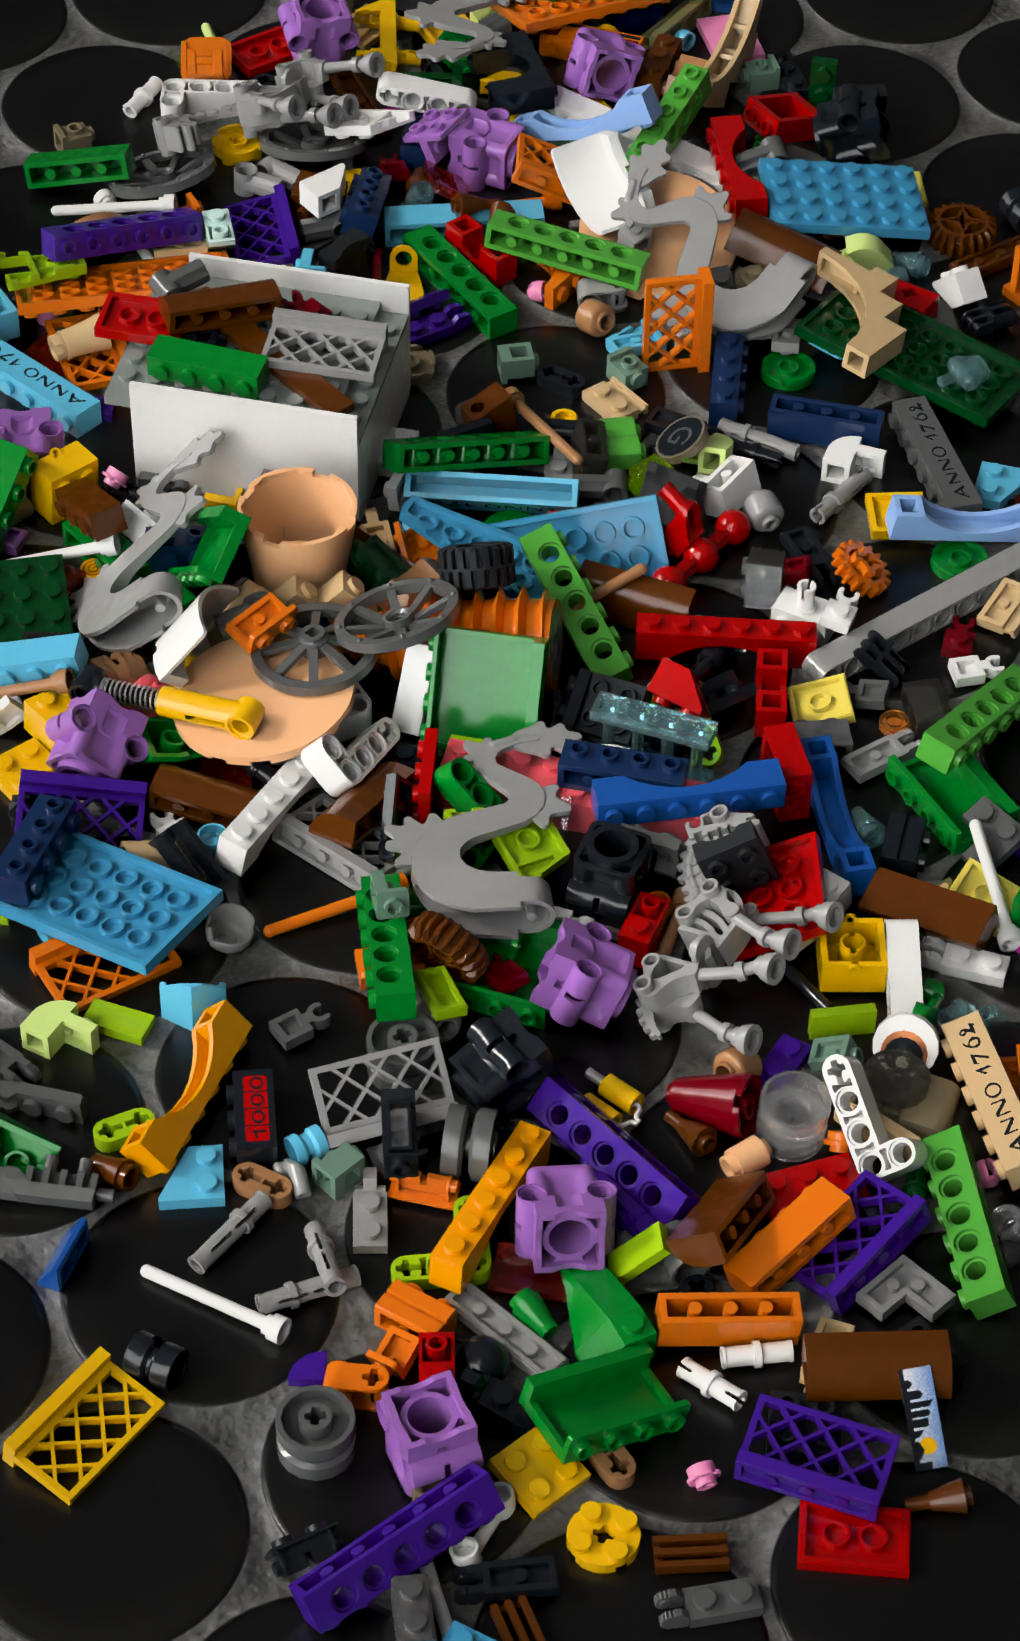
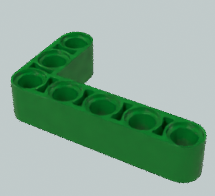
[409,757,505,917]

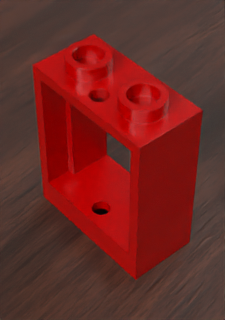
[742,92,817,144]
[760,722,813,822]

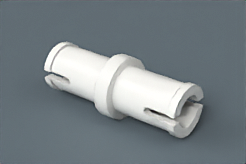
[122,76,163,118]
[719,1339,794,1369]
[676,1357,748,1412]

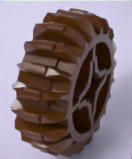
[928,202,998,259]
[407,911,491,985]

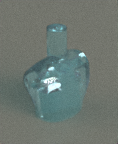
[937,354,990,392]
[937,998,998,1031]

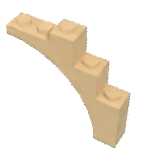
[702,0,763,108]
[817,247,907,379]
[206,569,382,647]

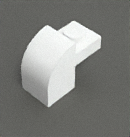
[821,436,887,485]

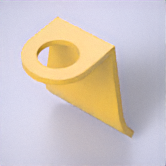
[385,245,424,301]

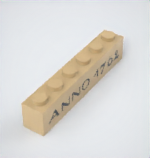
[940,1010,1020,1191]

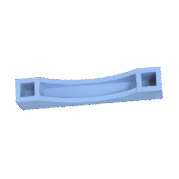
[513,84,663,151]
[885,494,1020,542]

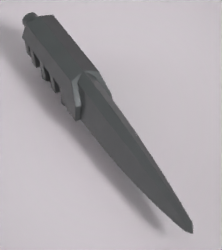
[0,1154,116,1211]

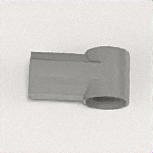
[255,155,301,191]
[234,162,286,197]

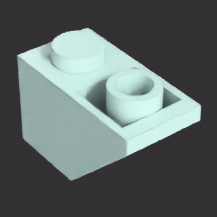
[202,208,236,252]

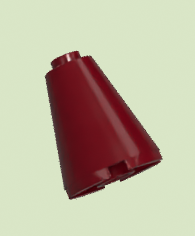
[665,1072,763,1139]

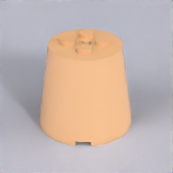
[237,467,358,593]

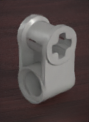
[576,277,628,312]

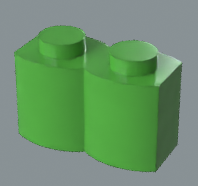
[598,416,646,470]

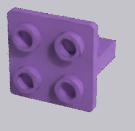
[402,107,469,164]

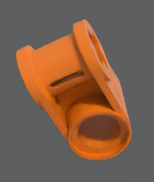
[322,1361,390,1412]

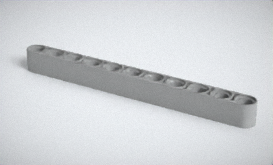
[802,542,1020,680]

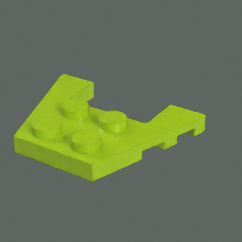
[0,251,87,292]
[443,807,571,879]

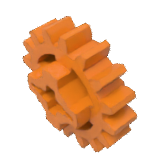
[831,539,891,598]

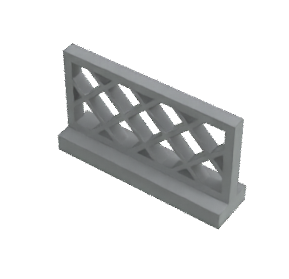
[261,307,388,383]
[272,793,398,891]
[307,1037,458,1149]

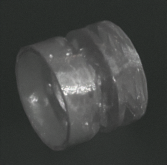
[755,1071,831,1162]

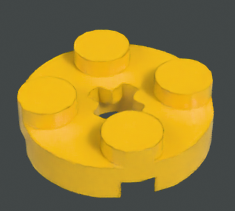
[212,124,262,166]
[566,1501,641,1574]

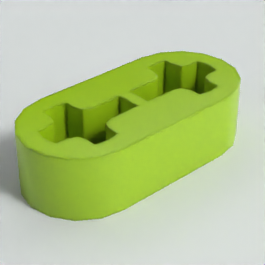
[93,1107,155,1153]

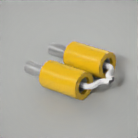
[584,1067,645,1128]

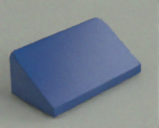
[37,1217,90,1292]

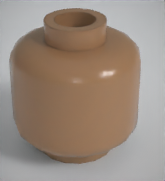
[575,298,615,338]
[713,1046,763,1076]

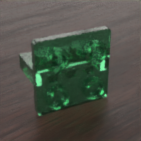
[347,534,410,592]

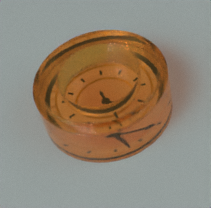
[879,710,910,736]

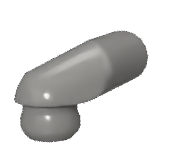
[273,1158,312,1199]

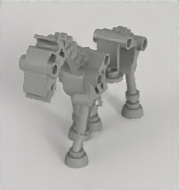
[152,49,385,157]
[632,804,844,1057]

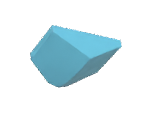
[159,982,227,1031]

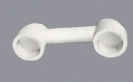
[449,1481,516,1567]

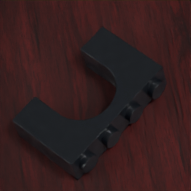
[466,30,558,116]

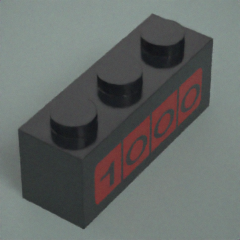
[226,1068,278,1169]

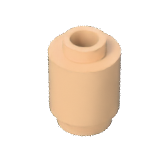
[719,1135,772,1177]

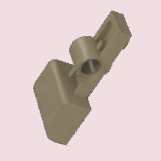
[818,1070,961,1139]

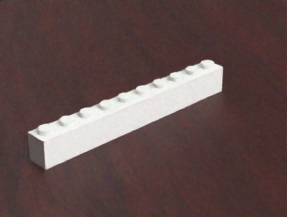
[543,85,761,192]

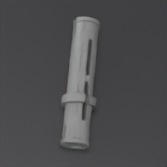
[717,417,801,462]
[810,467,873,525]
[187,1190,273,1275]
[303,1221,346,1297]
[255,1264,361,1315]

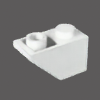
[299,163,346,219]
[932,264,987,309]

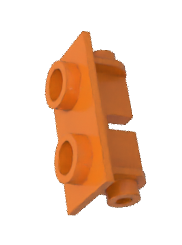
[387,1170,462,1211]

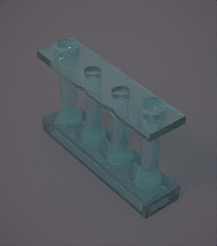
[590,690,718,783]

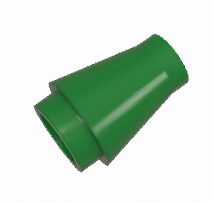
[509,1287,559,1340]

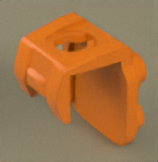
[181,37,232,80]

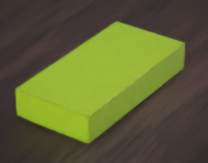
[413,965,468,1021]
[83,998,156,1046]
[808,1003,877,1040]
[607,1221,672,1285]

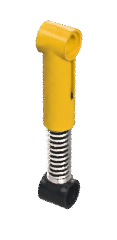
[68,664,265,740]

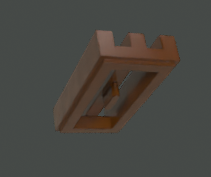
[652,1532,730,1575]
[490,1595,546,1641]

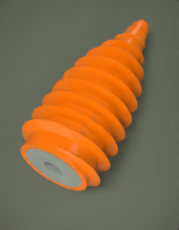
[330,585,563,690]

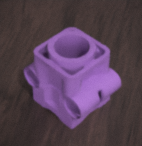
[277,0,360,62]
[562,27,646,103]
[448,107,530,192]
[0,407,65,497]
[45,687,149,779]
[530,917,637,1030]
[514,1164,617,1273]
[376,1370,484,1497]

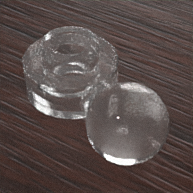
[991,1204,1020,1268]

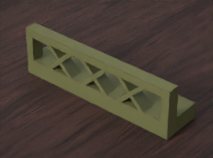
[641,0,713,55]

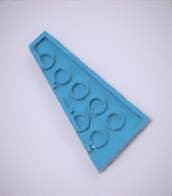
[488,493,670,577]
[399,495,558,598]

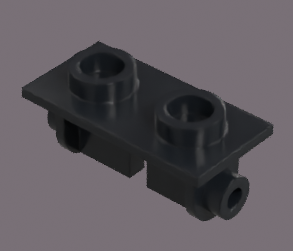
[264,1520,345,1578]

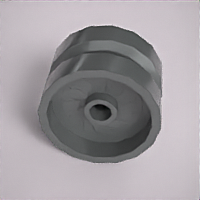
[366,1012,440,1091]
[440,1103,500,1182]
[275,1385,357,1481]

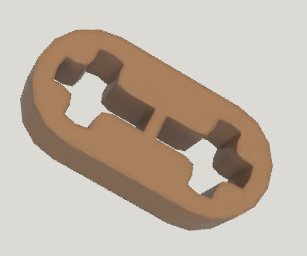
[232,1162,293,1210]
[587,1446,636,1490]

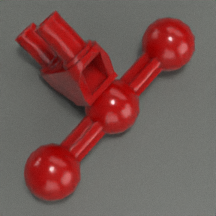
[652,481,752,587]

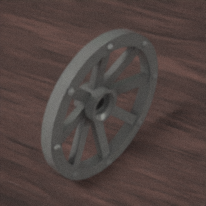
[259,121,369,162]
[107,146,216,199]
[333,578,461,654]
[251,602,379,696]

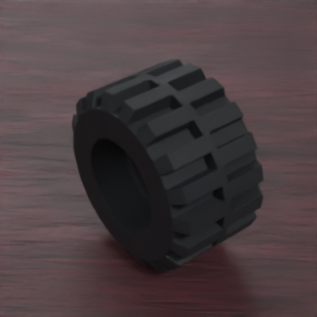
[437,541,516,591]

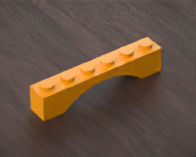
[119,999,253,1178]
[429,1120,552,1295]

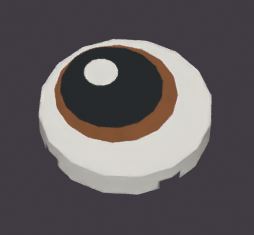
[873,1012,939,1078]

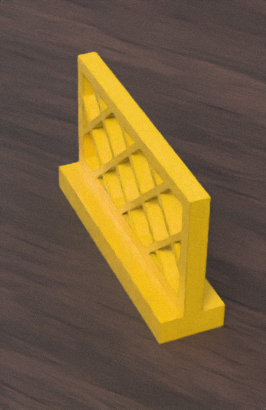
[2,1346,165,1506]

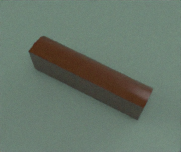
[724,207,842,294]
[158,278,282,336]
[579,559,697,630]
[308,761,415,849]
[148,762,269,842]
[857,867,999,951]
[665,1170,776,1268]
[801,1329,953,1402]

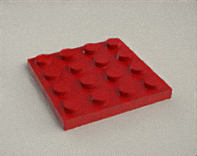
[724,831,829,965]

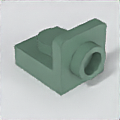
[370,870,410,920]
[808,1034,864,1072]

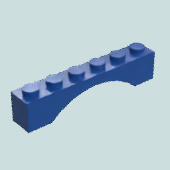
[800,735,876,897]
[591,758,786,826]

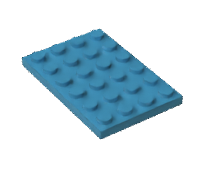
[757,157,931,240]
[0,832,224,976]

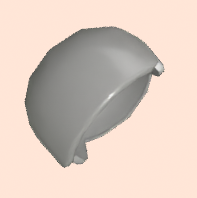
[205,903,255,954]

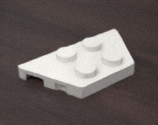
[324,109,416,139]

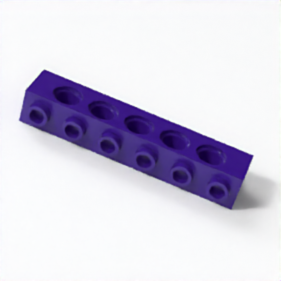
[41,207,203,262]
[526,1076,702,1225]
[288,1462,506,1634]

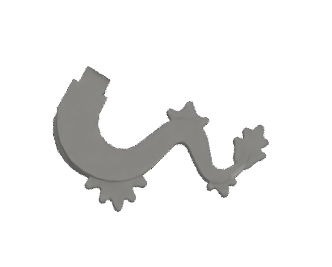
[404,0,527,63]
[611,139,818,341]
[69,430,226,652]
[384,721,582,940]

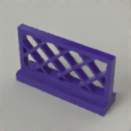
[224,183,301,267]
[14,769,148,848]
[791,1169,932,1316]
[734,1393,901,1522]

